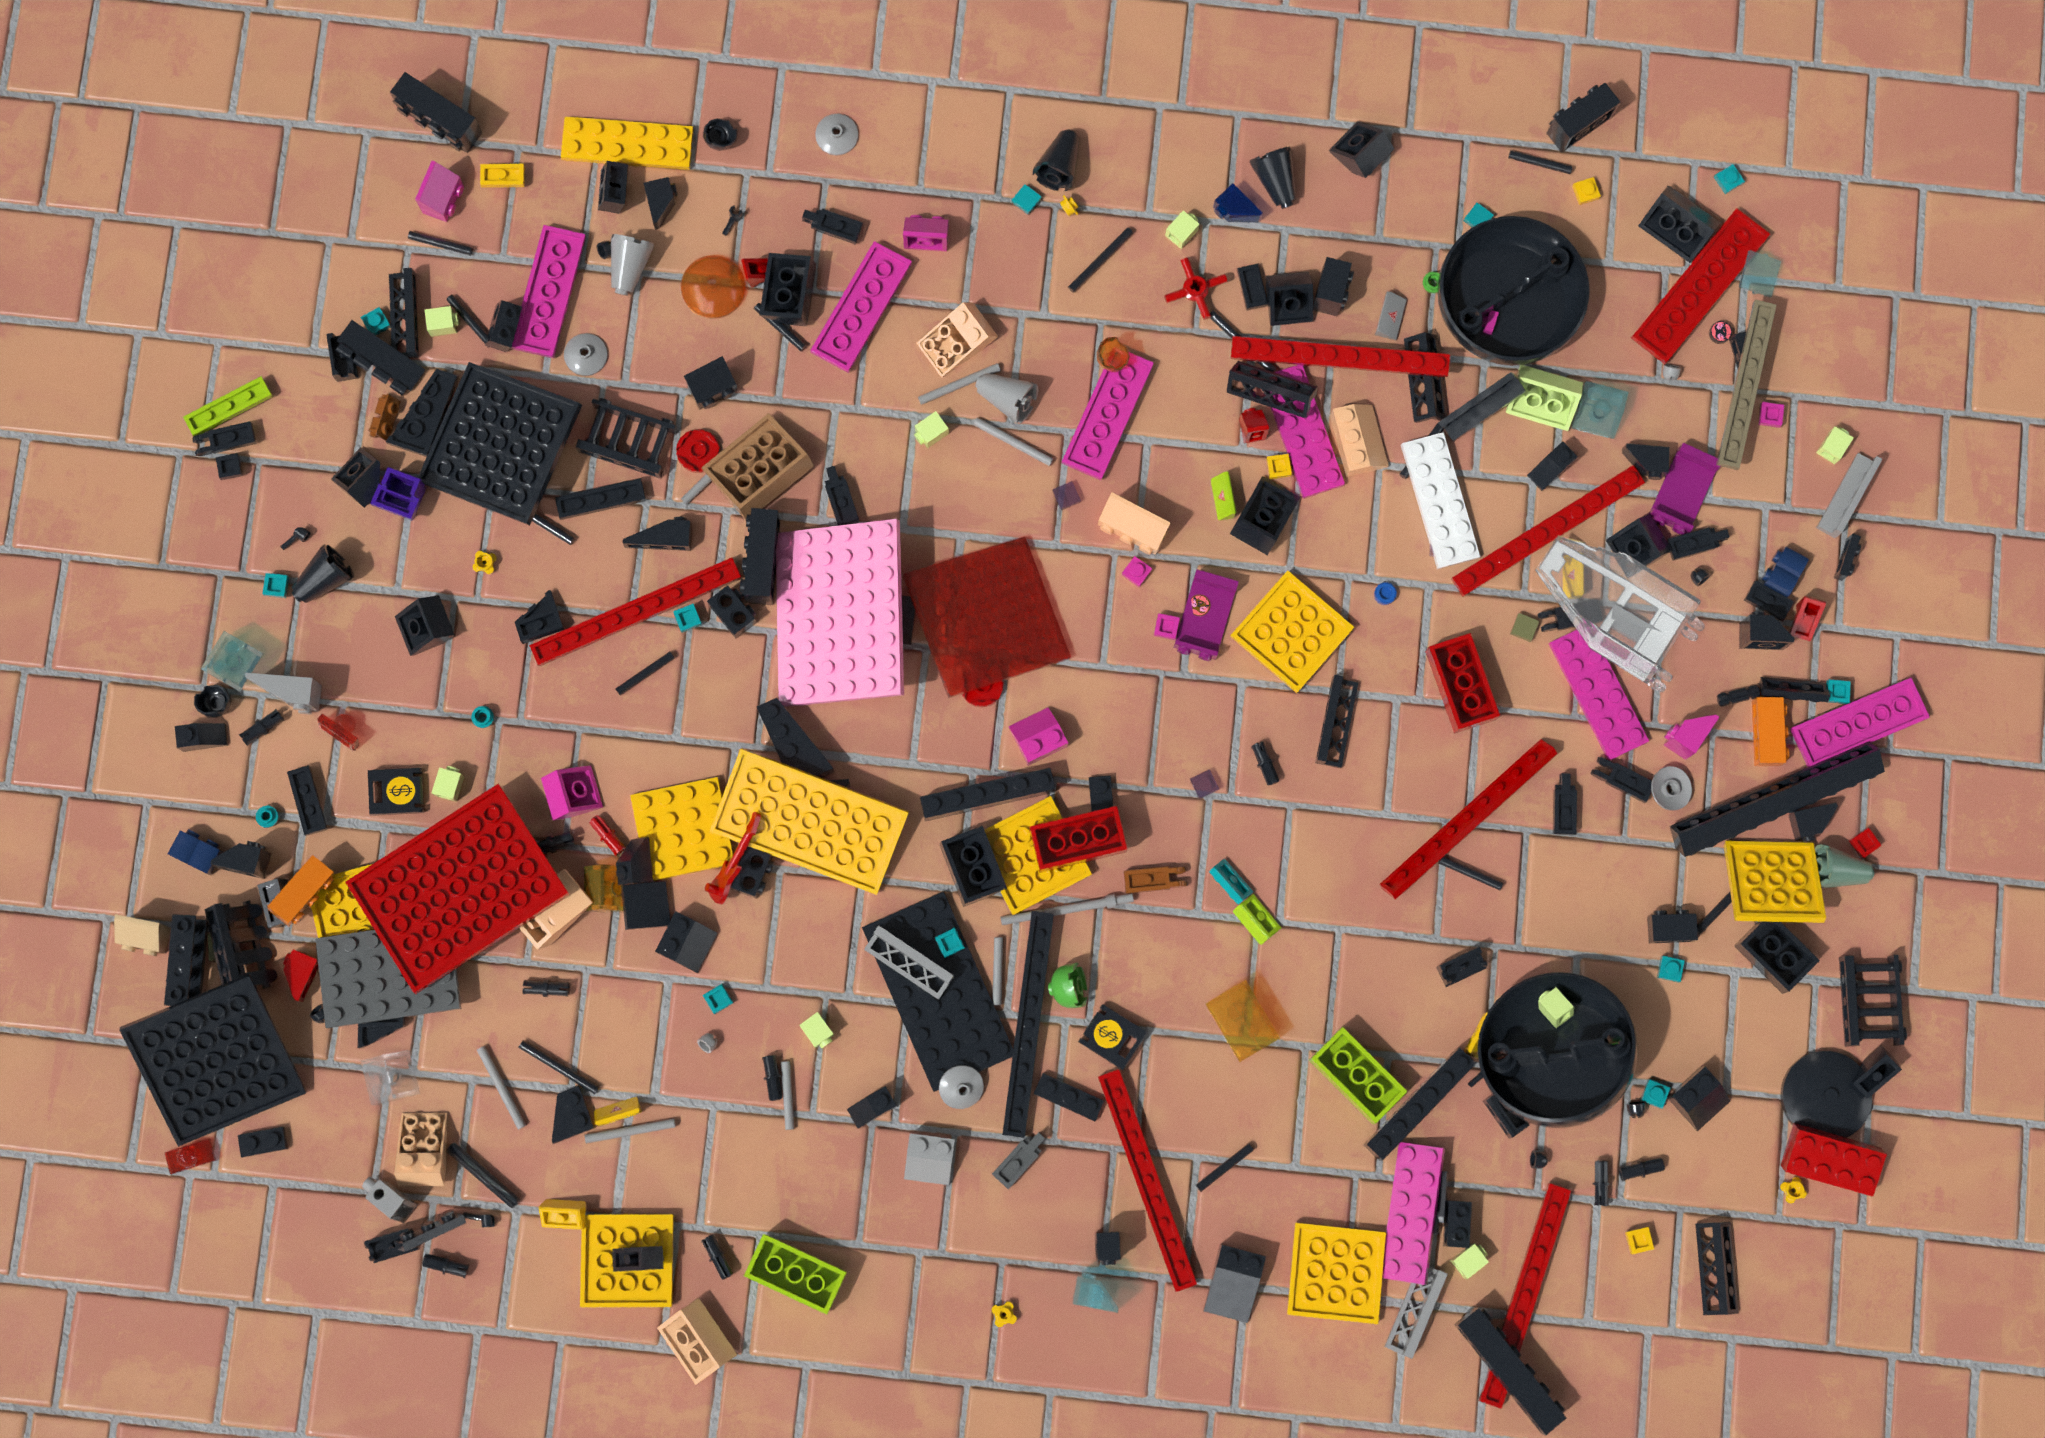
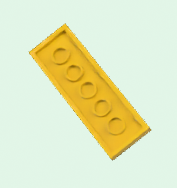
[560,117,694,170]

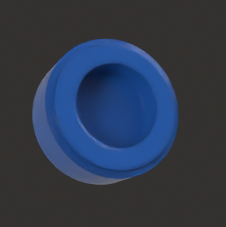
[1374,582,1397,605]

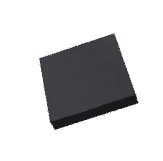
[621,881,670,930]

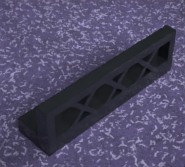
[389,268,419,358]
[1404,332,1447,423]
[1226,361,1318,419]
[1438,372,1527,441]
[1315,674,1358,769]
[1695,1222,1739,1315]

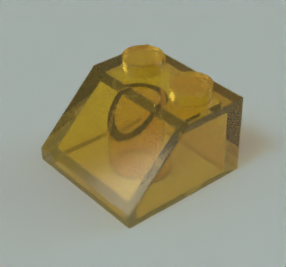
[584,864,623,913]

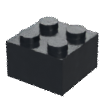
[1313,257,1354,316]

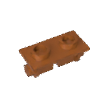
[368,393,401,441]

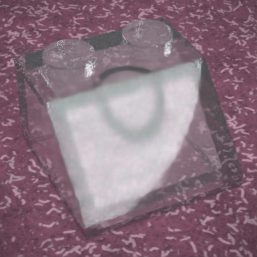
[361,1050,420,1106]

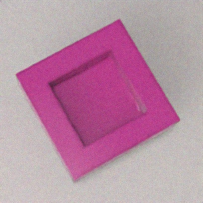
[1482,311,1499,335]
[1758,402,1784,428]
[1121,556,1152,587]
[1154,613,1180,640]

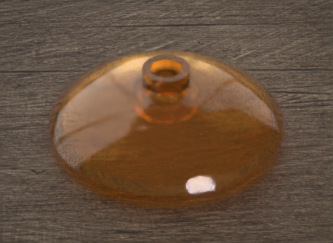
[681,255,746,319]

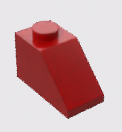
[1239,408,1269,444]
[283,949,319,1003]

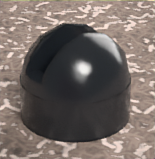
[597,241,611,259]
[1690,567,1710,587]
[309,1004,325,1024]
[1627,1101,1645,1118]
[1530,1150,1549,1169]

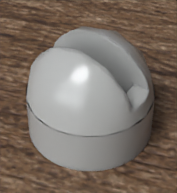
[1663,364,1681,381]
[697,1033,717,1053]

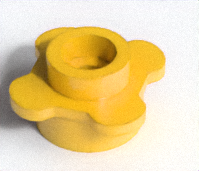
[1060,195,1079,217]
[472,551,497,574]
[1780,1177,1807,1203]
[992,1302,1017,1327]

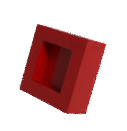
[1849,827,1882,859]

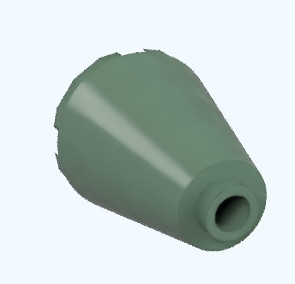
[1815,844,1874,889]

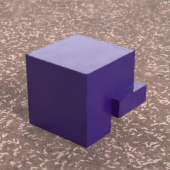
[370,467,427,521]

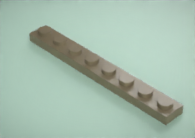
[1716,299,1777,470]

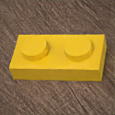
[480,164,525,188]

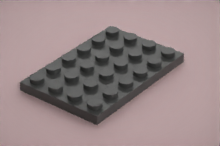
[316,930,462,1028]

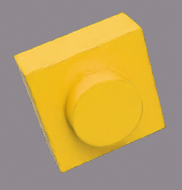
[1572,177,1601,205]
[1266,454,1292,480]
[1625,1227,1654,1255]

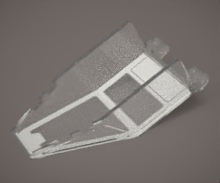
[1535,535,1705,692]

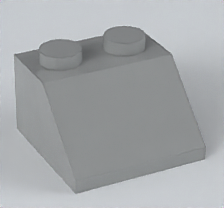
[904,1133,955,1185]

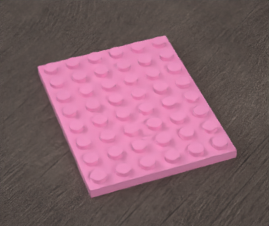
[776,519,904,707]

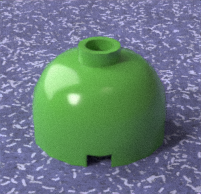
[1048,962,1087,1008]

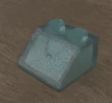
[1571,381,1628,439]
[201,631,263,691]
[1071,1272,1119,1313]

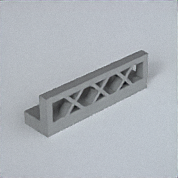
[1816,453,1882,538]
[864,926,954,1000]
[1384,1267,1447,1359]

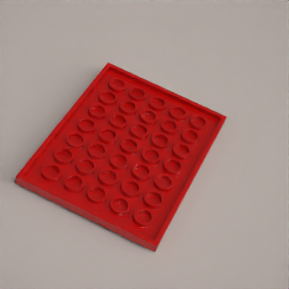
[345,783,570,994]

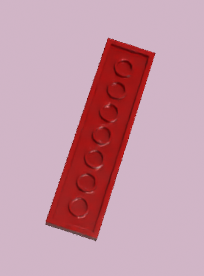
[1631,208,1770,364]

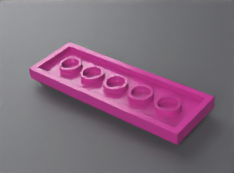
[511,225,586,359]
[810,241,912,373]
[1062,346,1154,480]
[1271,365,1345,499]
[1549,624,1649,761]
[1790,678,1930,767]
[1382,1142,1445,1285]

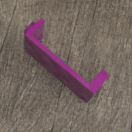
[1649,443,1721,535]
[1173,569,1239,661]

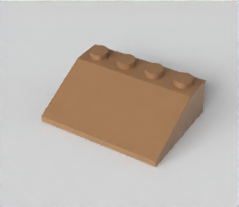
[702,413,814,520]

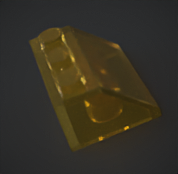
[1205,980,1280,1063]

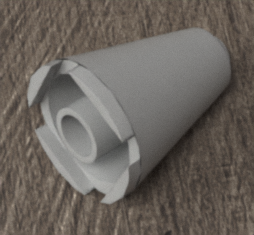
[611,234,654,296]
[975,373,1038,423]

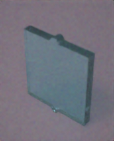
[1739,250,1781,298]

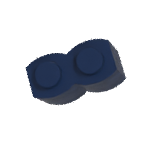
[1762,546,1809,597]
[167,829,223,875]

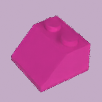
[415,161,464,222]
[903,215,948,251]
[1009,707,1068,766]
[1664,715,1719,760]
[541,765,603,820]

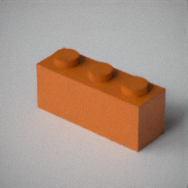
[1752,697,1789,766]
[267,855,334,927]

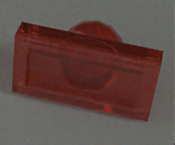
[317,713,359,751]
[165,1139,216,1175]

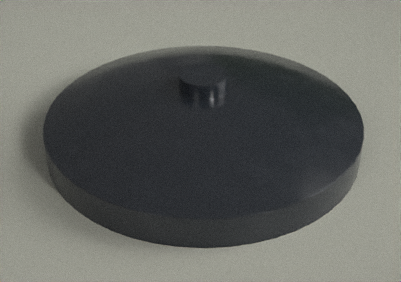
[1781,1051,1872,1138]

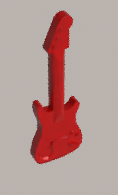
[705,811,761,905]

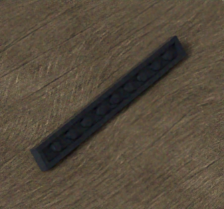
[1002,911,1054,1138]

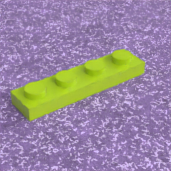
[183,376,273,436]

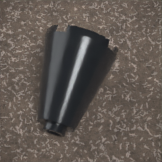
[1032,129,1079,191]
[1249,146,1297,209]
[292,544,354,603]

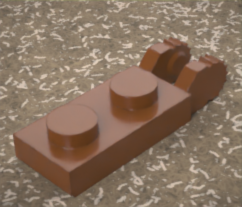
[1123,867,1188,894]

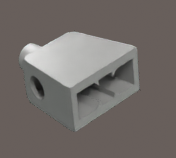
[362,1176,418,1223]

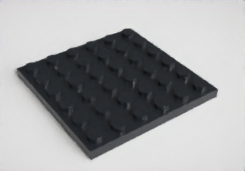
[418,362,583,526]
[119,974,306,1147]

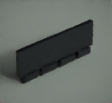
[336,320,425,395]

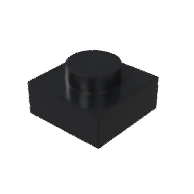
[216,453,243,480]

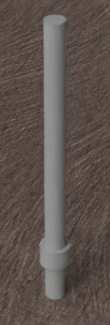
[1000,893,1134,925]

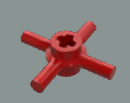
[1164,257,1227,320]

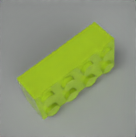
[1309,1027,1407,1124]
[744,1234,847,1315]

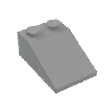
[245,673,322,715]

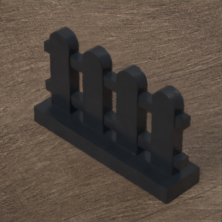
[204,900,277,989]

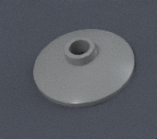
[815,114,858,155]
[564,333,608,376]
[1651,766,1692,811]
[939,1065,984,1109]

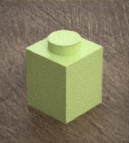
[1165,211,1199,249]
[425,306,459,337]
[914,411,949,449]
[1816,427,1853,464]
[432,766,464,802]
[1538,987,1574,1028]
[799,1012,834,1049]
[1450,1244,1489,1279]

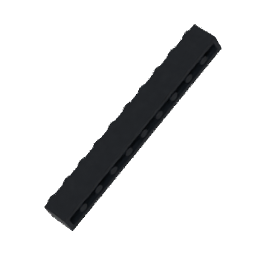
[1670,741,1885,857]

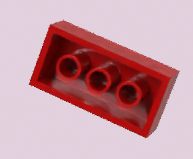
[1425,633,1500,734]
[1029,806,1127,873]
[1781,1123,1887,1197]

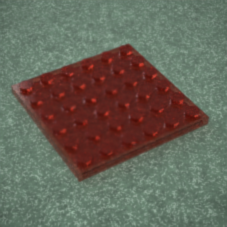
[903,537,1071,698]

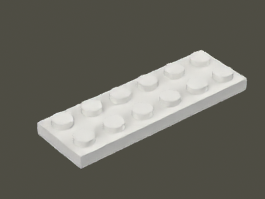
[1401,432,1480,569]

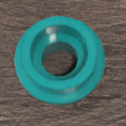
[471,706,494,728]
[256,806,279,828]

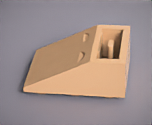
[917,302,998,377]
[519,869,594,950]
[394,1113,447,1187]

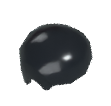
[703,118,737,151]
[194,685,231,718]

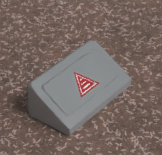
[1375,291,1406,341]

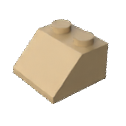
[114,914,171,956]

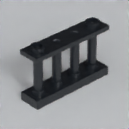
[575,398,678,479]
[164,914,208,1006]
[1839,955,1907,1047]

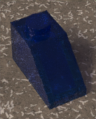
[1213,183,1263,223]

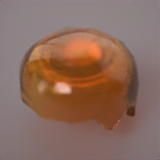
[1097,337,1130,372]

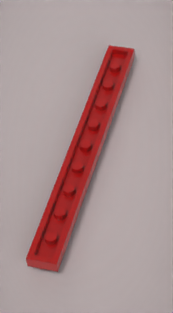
[1231,336,1450,377]
[1451,465,1645,597]
[529,557,742,666]
[1379,739,1558,900]
[1098,1069,1197,1292]
[1479,1183,1571,1409]

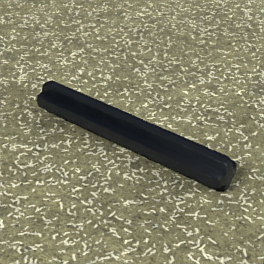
[446,1142,520,1208]

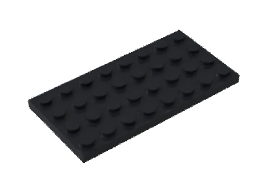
[862,891,1013,1092]

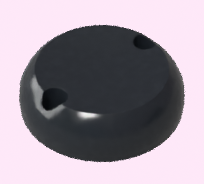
[1437,216,1590,366]
[1478,972,1638,1128]

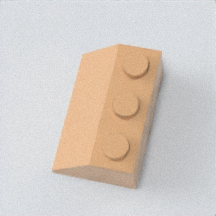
[1330,404,1389,477]
[1098,493,1170,555]
[657,1298,737,1385]

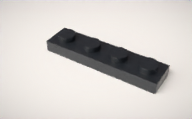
[555,478,646,520]

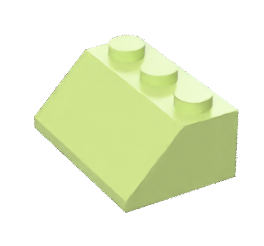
[1506,365,1583,431]

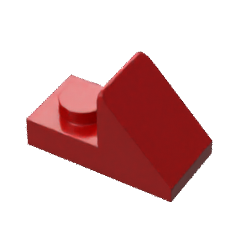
[741,258,768,288]
[1789,596,1826,642]

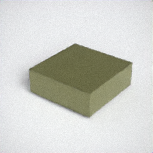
[1510,613,1539,642]

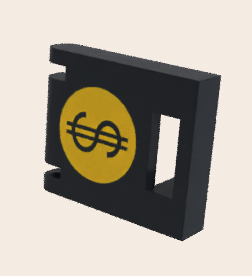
[368,768,424,816]
[1078,1004,1148,1071]

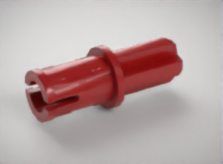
[589,815,626,856]

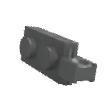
[992,1132,1045,1189]

